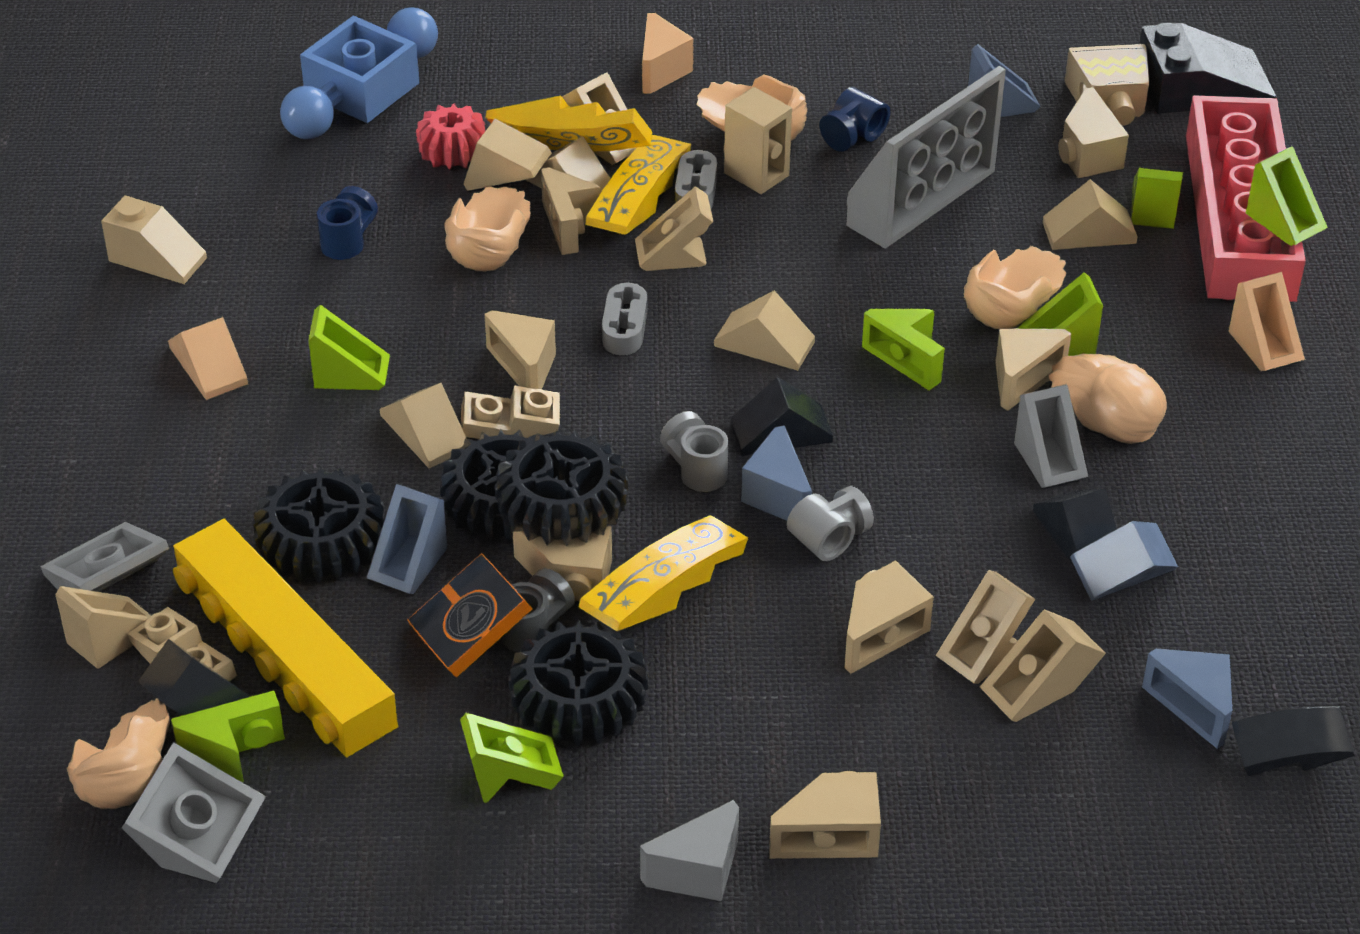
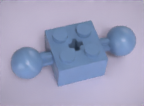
[280,7,438,139]

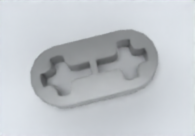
[675,150,717,209]
[602,283,647,355]

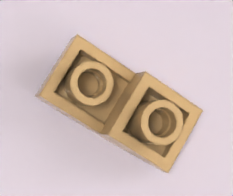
[461,386,560,439]
[127,607,237,681]

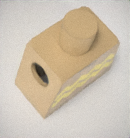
[1065,44,1149,126]

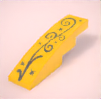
[485,95,652,151]
[585,135,691,235]
[578,515,748,631]

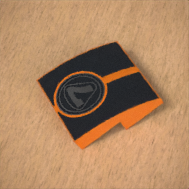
[407,553,533,678]

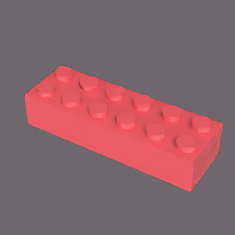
[1186,96,1306,302]

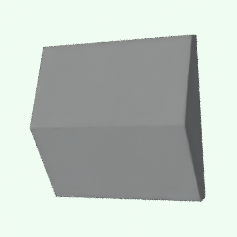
[40,522,170,592]
[122,742,266,883]

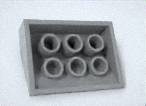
[846,66,1006,249]

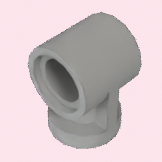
[660,411,728,492]
[787,486,874,561]

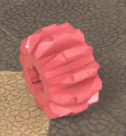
[416,103,486,170]

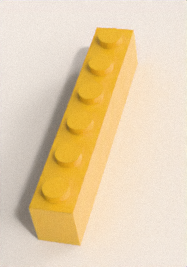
[173,519,398,758]

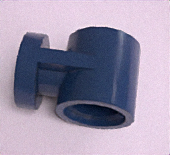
[819,87,891,152]
[317,186,378,260]

